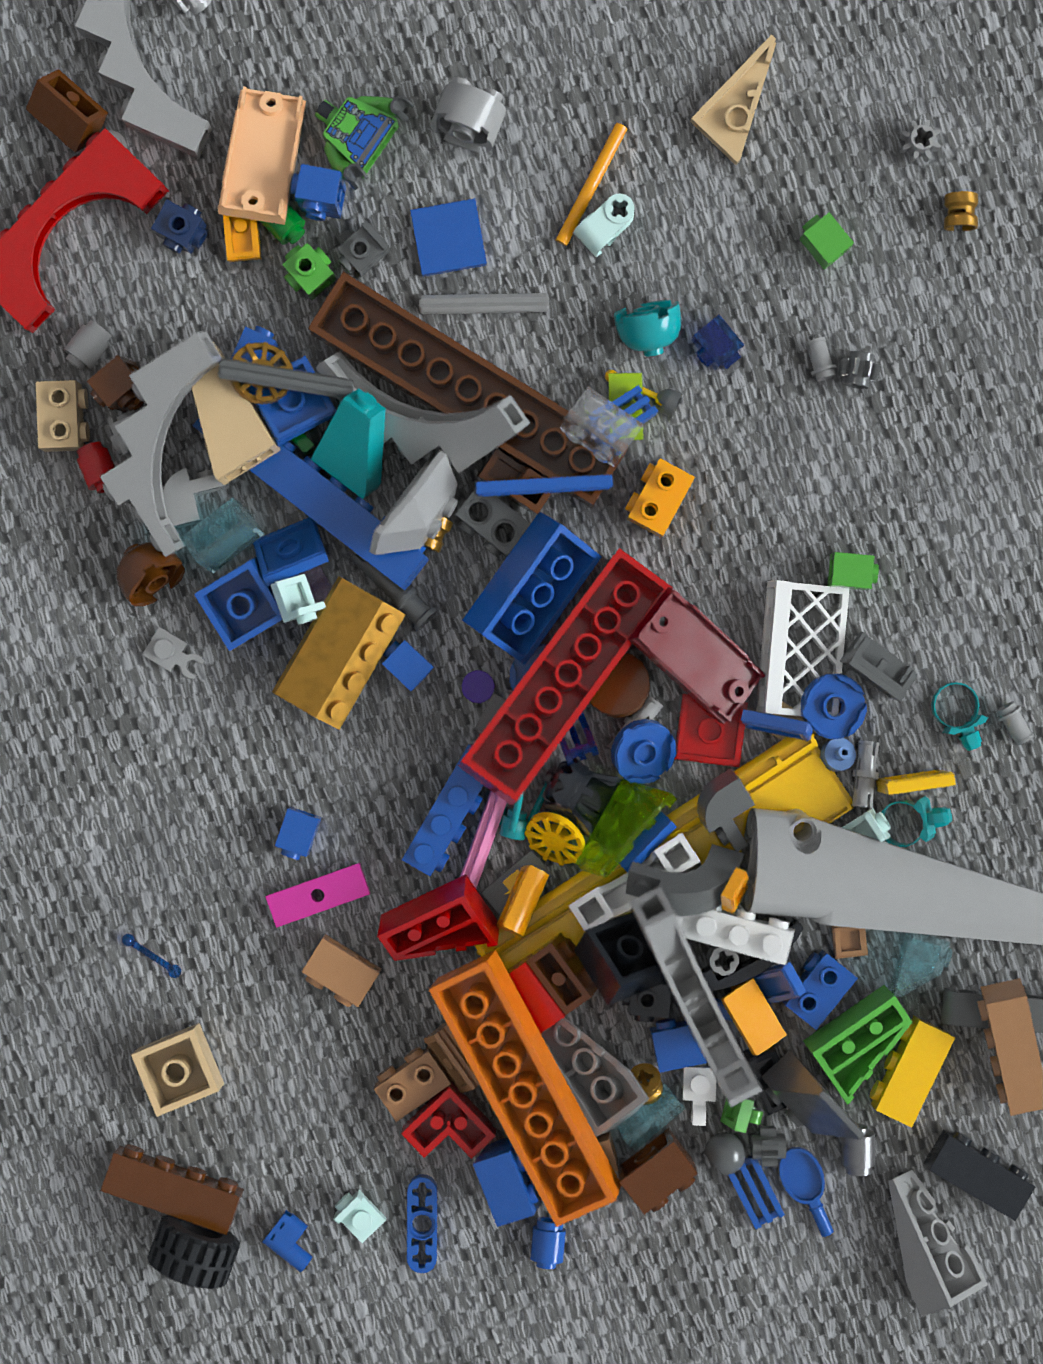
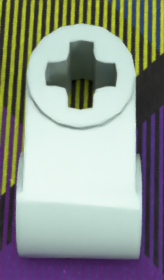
[573,193,634,257]

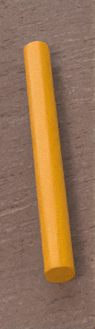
[556,123,627,246]

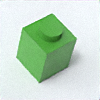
[799,212,854,270]
[827,552,879,590]

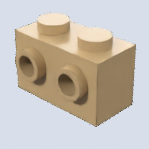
[36,380,90,452]

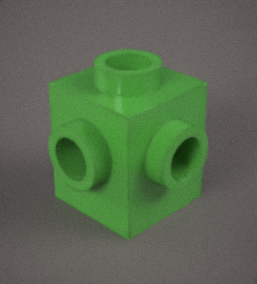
[282,243,337,301]

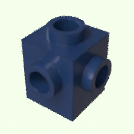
[151,199,207,254]

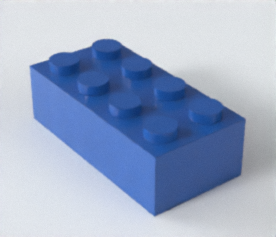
[462,512,602,665]

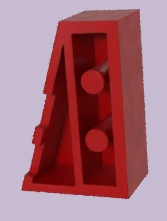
[377,874,499,961]

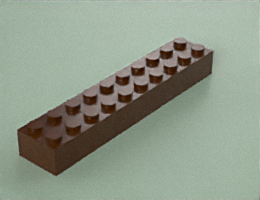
[308,272,628,508]

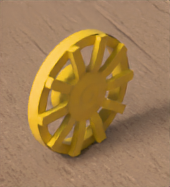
[525,812,585,866]

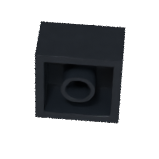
[574,912,665,1006]

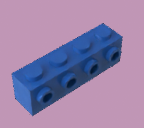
[402,743,483,877]

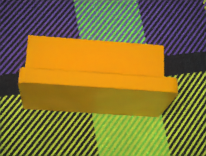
[721,978,787,1056]

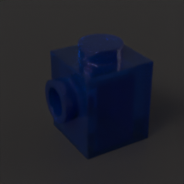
[691,314,744,370]

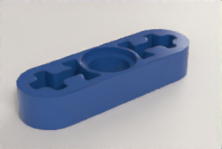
[407,1174,437,1273]

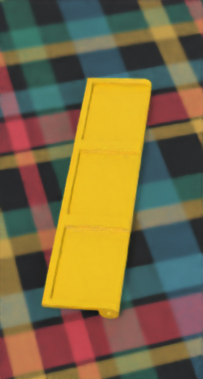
[475,732,853,970]

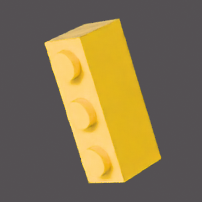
[870,1016,955,1128]

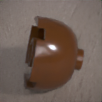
[116,542,185,607]

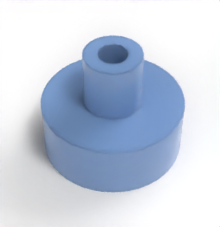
[820,738,856,772]

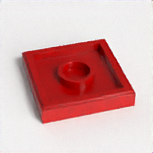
[675,694,748,768]

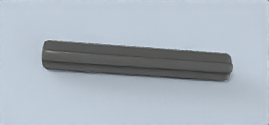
[218,358,353,398]

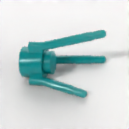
[499,783,548,840]

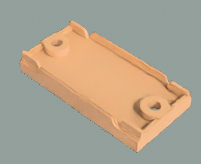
[218,86,306,225]

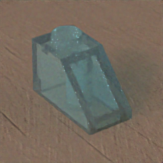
[889,933,952,997]

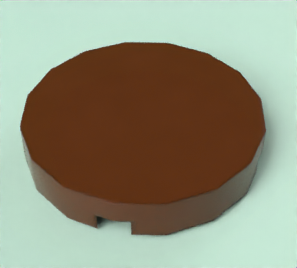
[590,653,651,718]

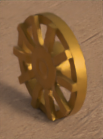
[230,341,293,404]

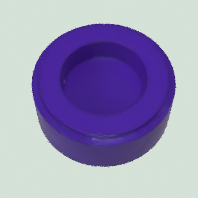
[461,670,495,703]

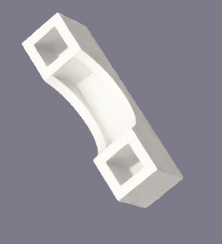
[569,833,702,931]

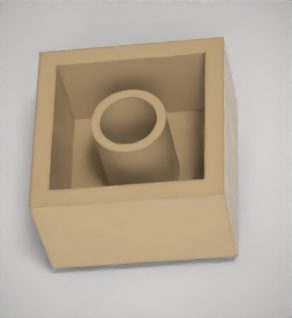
[131,1023,224,1117]

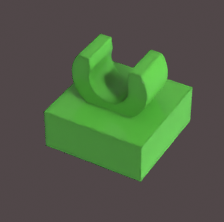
[720,1098,763,1133]

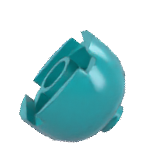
[614,300,681,357]

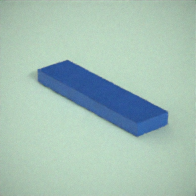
[475,475,613,497]

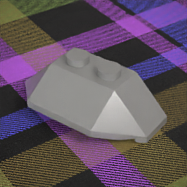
[369,446,458,555]

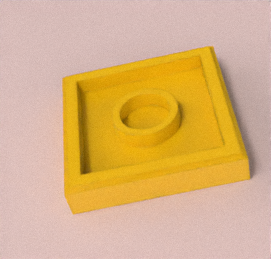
[876,769,956,795]

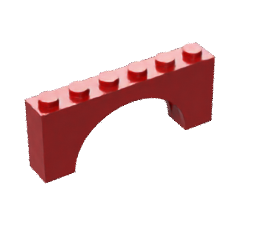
[0,128,169,333]

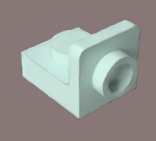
[333,1190,386,1243]

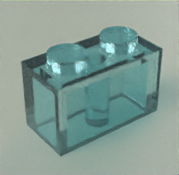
[180,497,265,574]

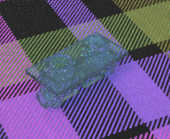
[616,1083,686,1151]

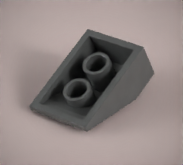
[761,1050,865,1139]

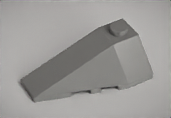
[541,1017,649,1137]
[888,1170,988,1316]

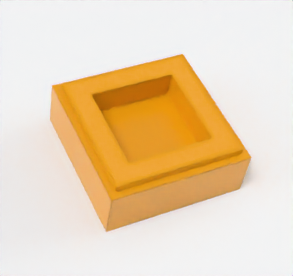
[721,867,748,914]

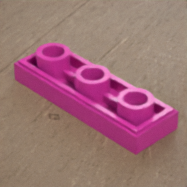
[265,862,371,928]

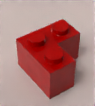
[401,1081,496,1159]

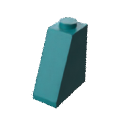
[311,388,386,499]

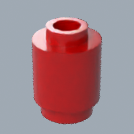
[76,441,115,493]

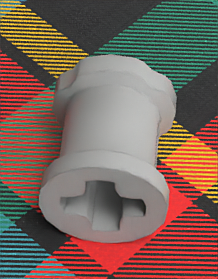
[707,946,739,976]

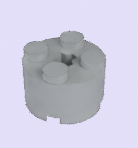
[430,77,506,152]

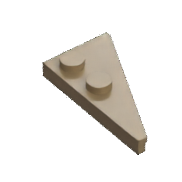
[690,35,776,165]

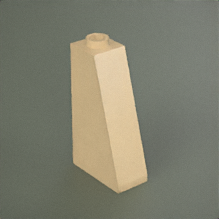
[192,342,281,485]

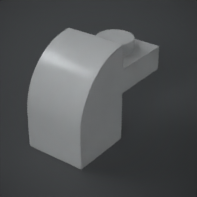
[163,468,229,529]

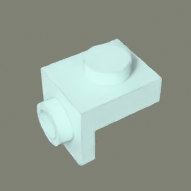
[271,574,326,625]
[842,809,891,842]

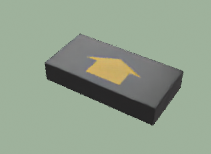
[481,850,553,915]

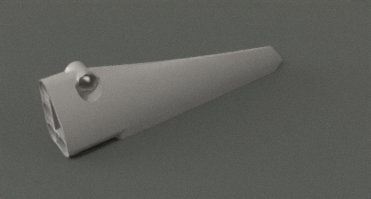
[740,808,1043,945]

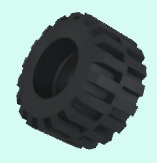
[147,1215,240,1289]

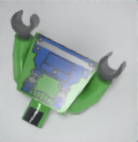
[315,95,415,190]

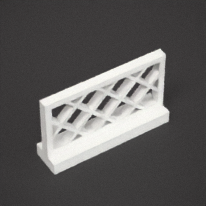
[756,580,849,716]

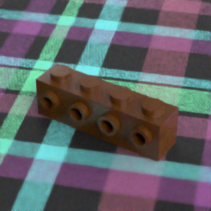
[100,1144,244,1235]

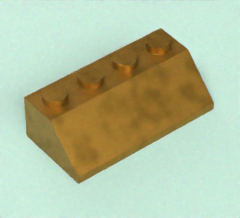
[272,576,406,730]

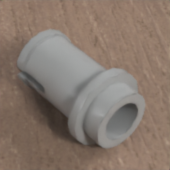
[805,337,837,382]
[997,701,1034,746]

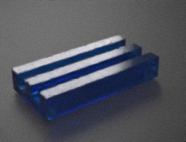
[560,712,599,765]

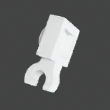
[682,1066,717,1126]

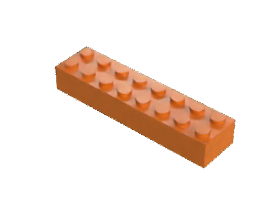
[429,950,622,1227]

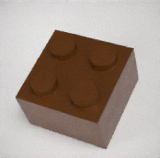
[617,1128,698,1215]

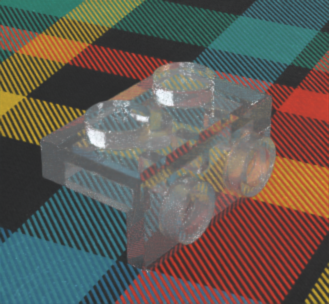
[560,386,644,467]

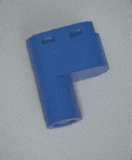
[262,1210,313,1273]

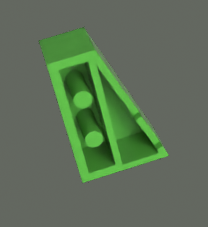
[803,985,912,1105]

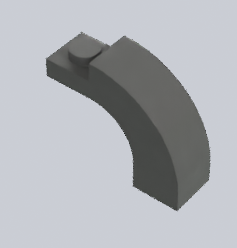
[626,844,744,916]

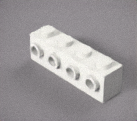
[677,905,795,965]

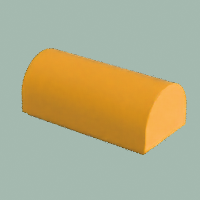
[496,865,549,937]

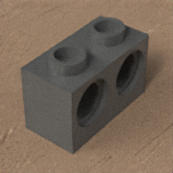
[455,490,531,558]

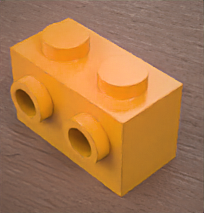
[625,458,695,538]

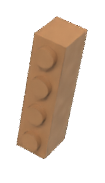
[977,978,1043,1116]

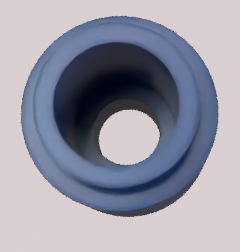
[530,1217,566,1269]

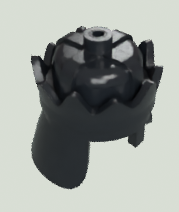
[542,755,622,839]

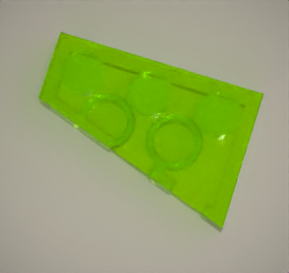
[575,779,677,878]

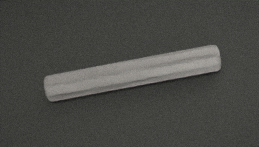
[419,293,549,314]

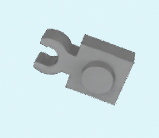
[142,627,205,679]

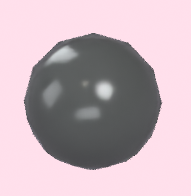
[704,1132,746,1175]

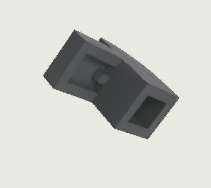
[697,768,755,852]

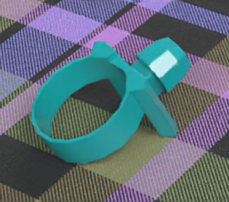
[931,682,988,751]
[882,796,952,847]

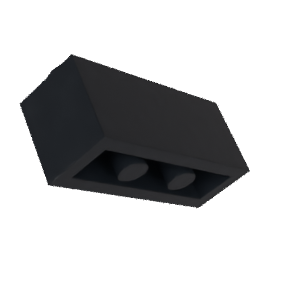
[924,1129,1035,1221]

